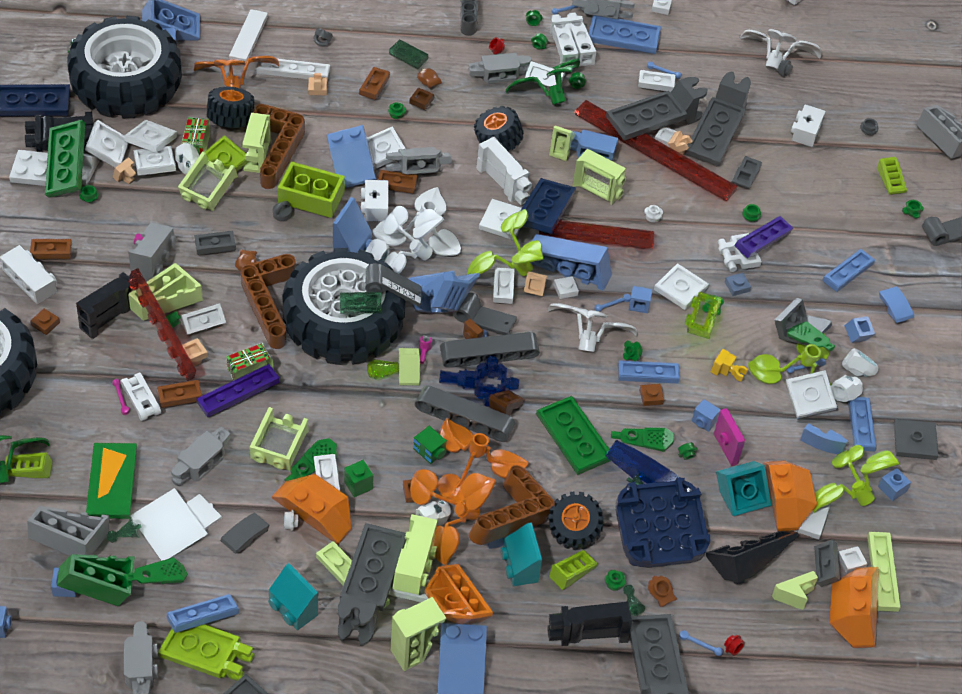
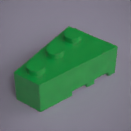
[57,554,135,606]

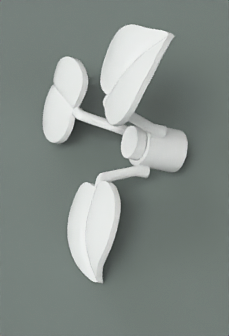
[740,29,822,71]
[372,187,461,256]
[383,206,444,274]
[548,303,637,352]

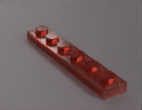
[539,220,654,249]
[128,268,196,381]

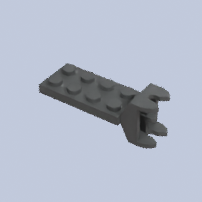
[685,72,751,166]
[606,77,708,140]
[338,523,407,646]
[629,614,689,694]

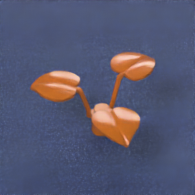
[194,56,279,88]
[438,418,529,502]
[410,469,496,565]

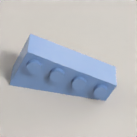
[530,234,612,291]

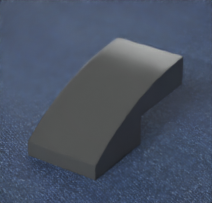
[732,156,762,189]
[220,512,269,554]

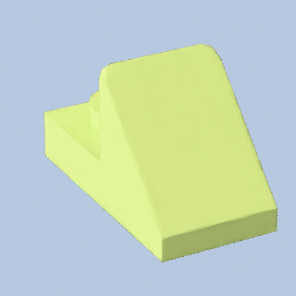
[549,126,576,161]
[399,348,420,386]
[772,571,818,610]

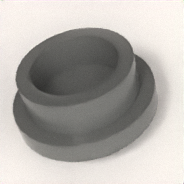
[778,60,793,77]
[860,118,879,135]

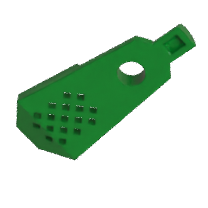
[787,321,835,351]
[611,428,674,452]
[284,438,337,481]
[124,557,188,584]

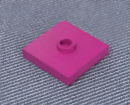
[714,408,745,466]

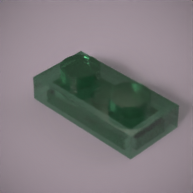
[389,39,428,69]
[340,292,382,314]

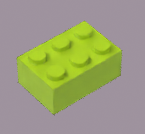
[278,161,345,218]

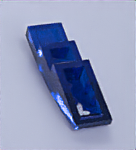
[605,440,679,484]

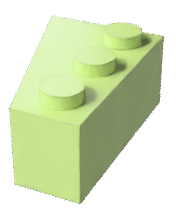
[128,263,203,321]
[393,514,437,595]
[391,597,446,671]

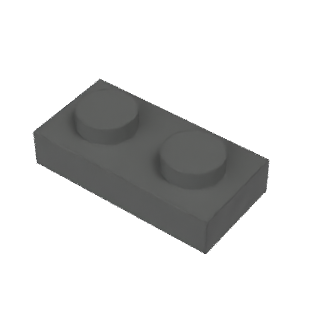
[194,231,236,255]
[814,539,840,587]

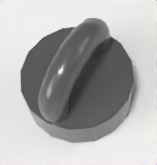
[313,28,333,46]
[273,201,292,221]

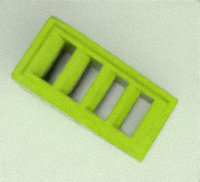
[877,157,907,195]
[5,452,52,478]
[549,550,598,590]

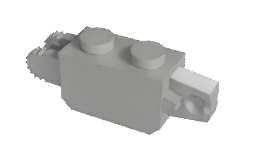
[572,0,635,19]
[468,53,532,83]
[386,147,452,174]
[171,427,231,486]
[124,621,158,694]

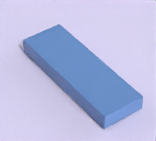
[823,249,875,292]
[618,360,680,384]
[848,397,876,452]
[167,594,239,633]

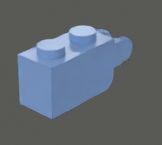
[570,130,618,161]

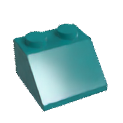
[716,461,772,516]
[500,522,542,587]
[268,563,318,631]

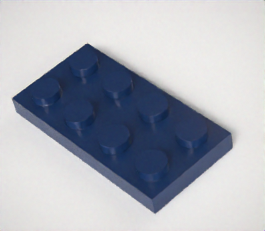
[0,84,71,116]
[520,178,576,234]

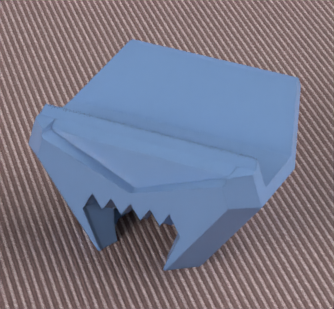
[407,271,480,314]

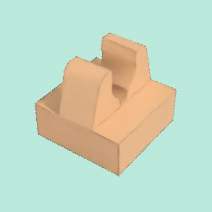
[308,73,327,95]
[668,131,693,158]
[113,157,136,184]
[524,271,547,296]
[179,338,208,367]

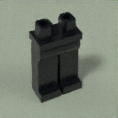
[25,111,94,152]
[76,271,143,340]
[547,601,632,646]

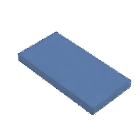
[589,15,661,54]

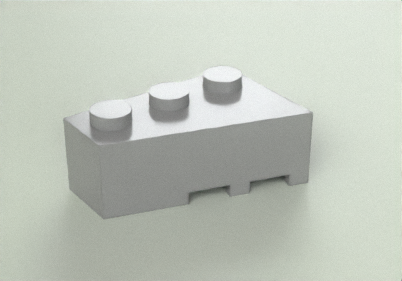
[916,105,962,159]
[128,222,176,281]
[27,506,109,556]

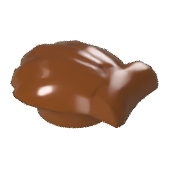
[417,68,442,88]
[235,250,257,271]
[648,575,677,607]

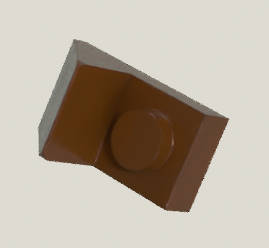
[489,390,525,416]

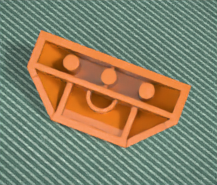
[764,460,817,531]
[272,474,352,545]
[425,564,493,625]
[829,567,879,648]

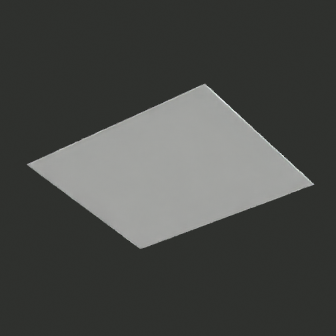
[130,488,208,561]

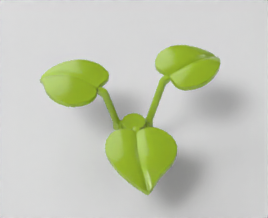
[467,209,543,276]
[748,333,836,402]
[813,445,900,513]

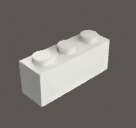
[0,245,57,304]

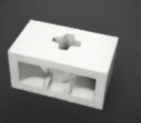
[791,105,825,147]
[361,180,388,221]

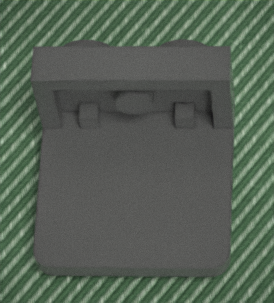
[775,298,832,345]

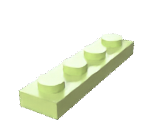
[867,532,900,612]
[316,541,390,608]

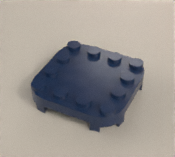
[615,477,710,568]

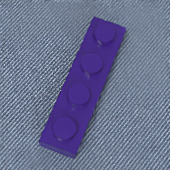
[734,216,793,258]
[197,364,280,418]

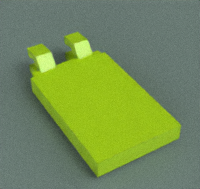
[158,624,255,681]

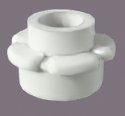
[644,205,663,222]
[284,510,298,531]

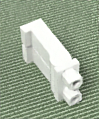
[550,13,596,66]
[476,137,532,205]

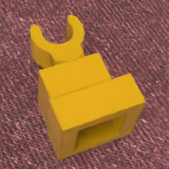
[710,349,748,382]

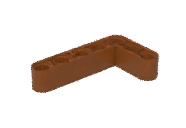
[253,104,305,189]
[241,254,296,349]
[469,465,555,545]

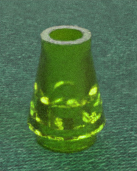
[367,359,399,380]

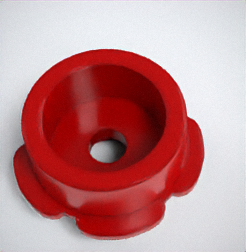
[489,37,505,54]
[724,635,745,656]

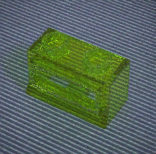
[685,292,722,339]

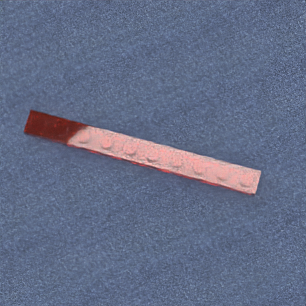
[575,100,737,201]

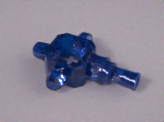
[439,356,520,407]

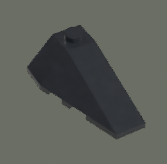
[706,531,798,584]

